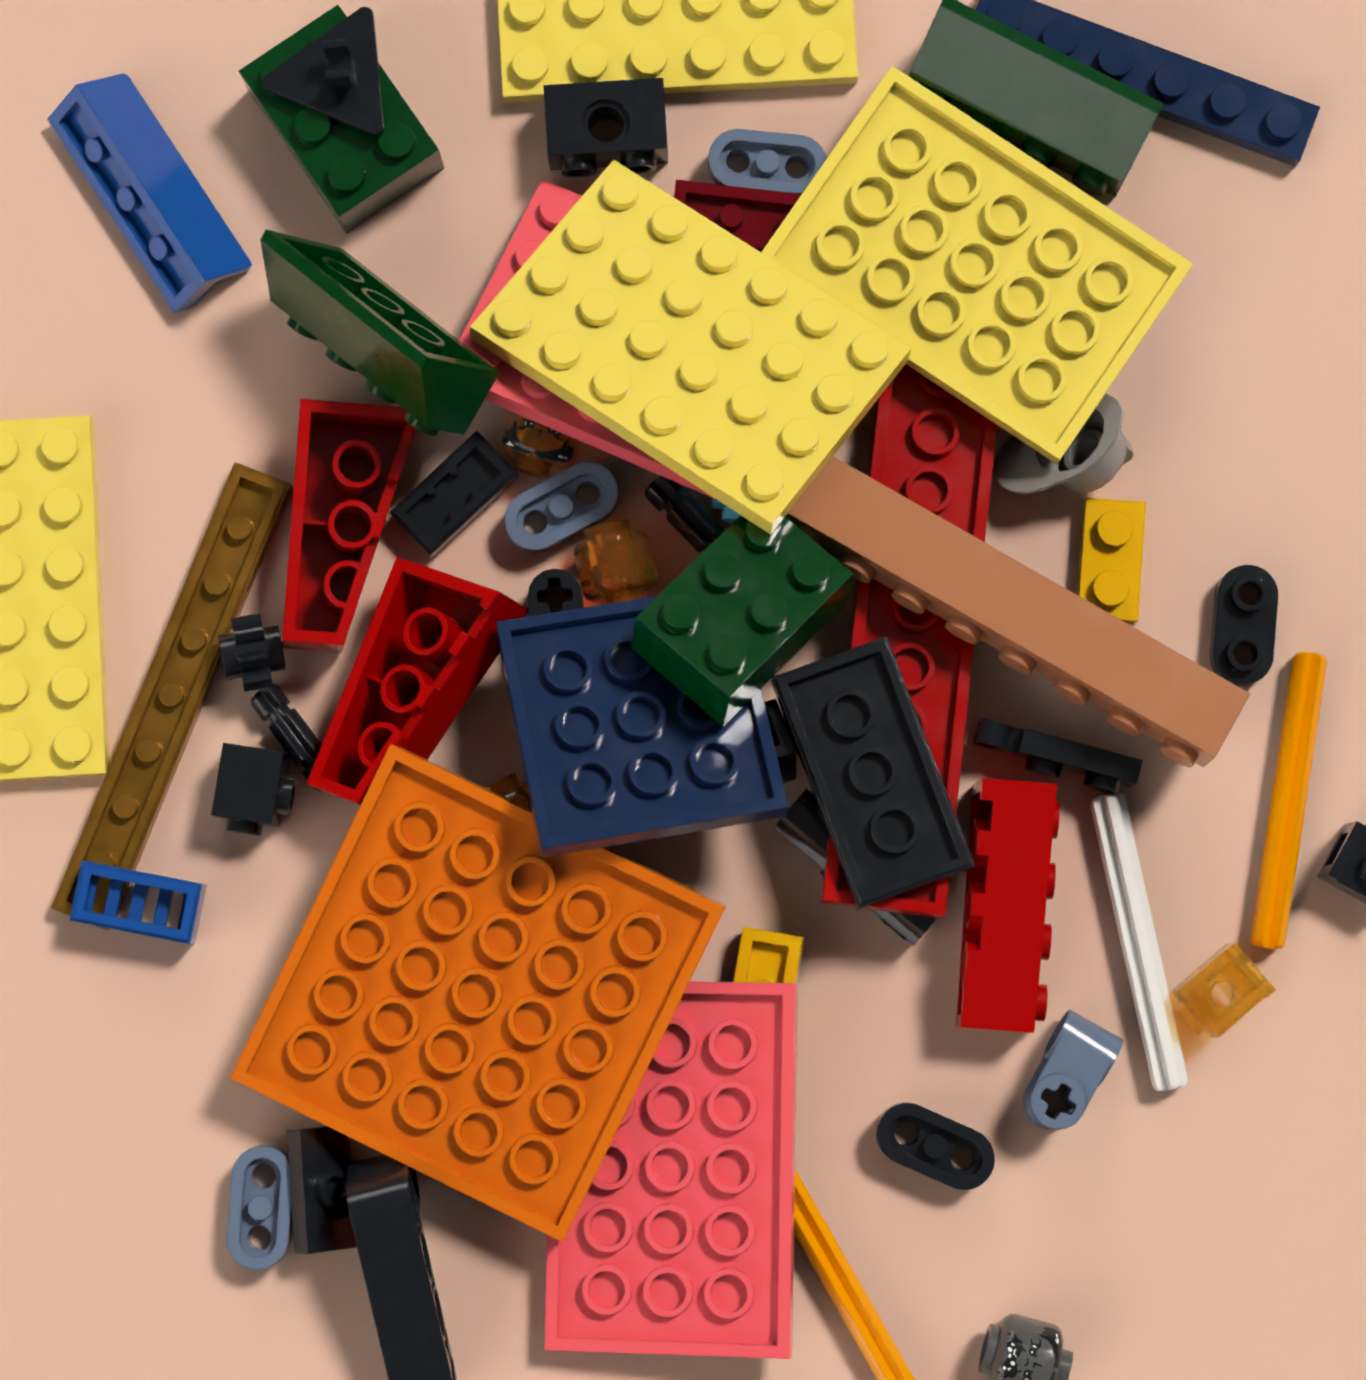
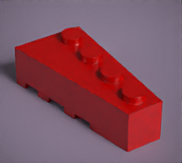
[282,399,416,653]
[307,557,528,806]
[956,778,1060,1033]

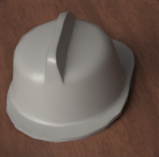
[995,394,1134,495]

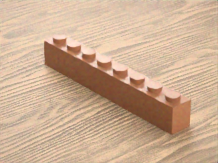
[785,456,1250,767]

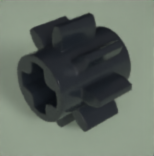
[218,613,286,692]

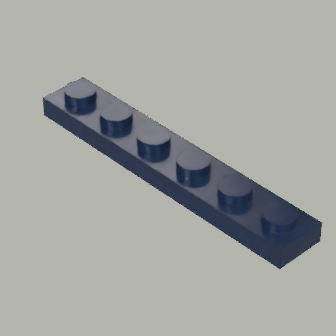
[976,0,1320,167]

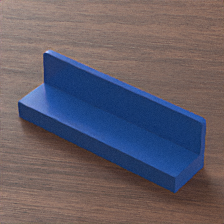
[47,74,252,313]

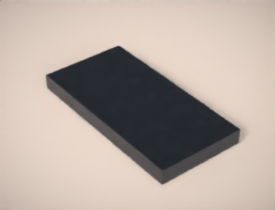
[771,636,975,911]

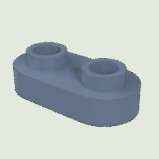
[708,129,827,194]
[505,462,618,553]
[227,1145,293,1270]

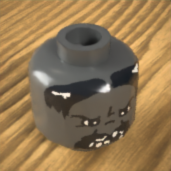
[978,1314,1073,1380]

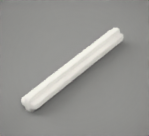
[1090,793,1188,1091]

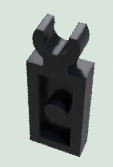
[973,717,1143,794]

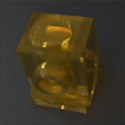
[1172,943,1276,1038]

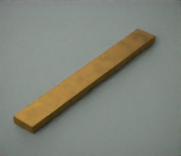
[51,462,292,931]

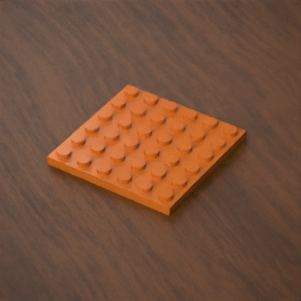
[230,744,726,1242]

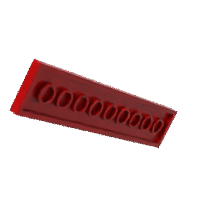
[821,364,997,918]

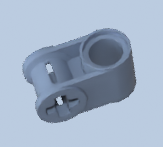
[1023,1009,1124,1129]

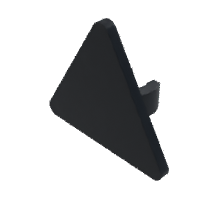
[262,7,385,137]

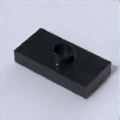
[389,431,519,558]
[287,1126,356,1254]

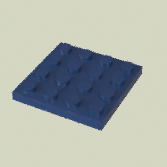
[496,596,789,858]

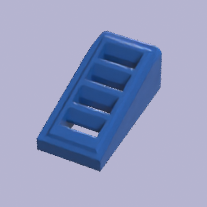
[69,860,207,944]

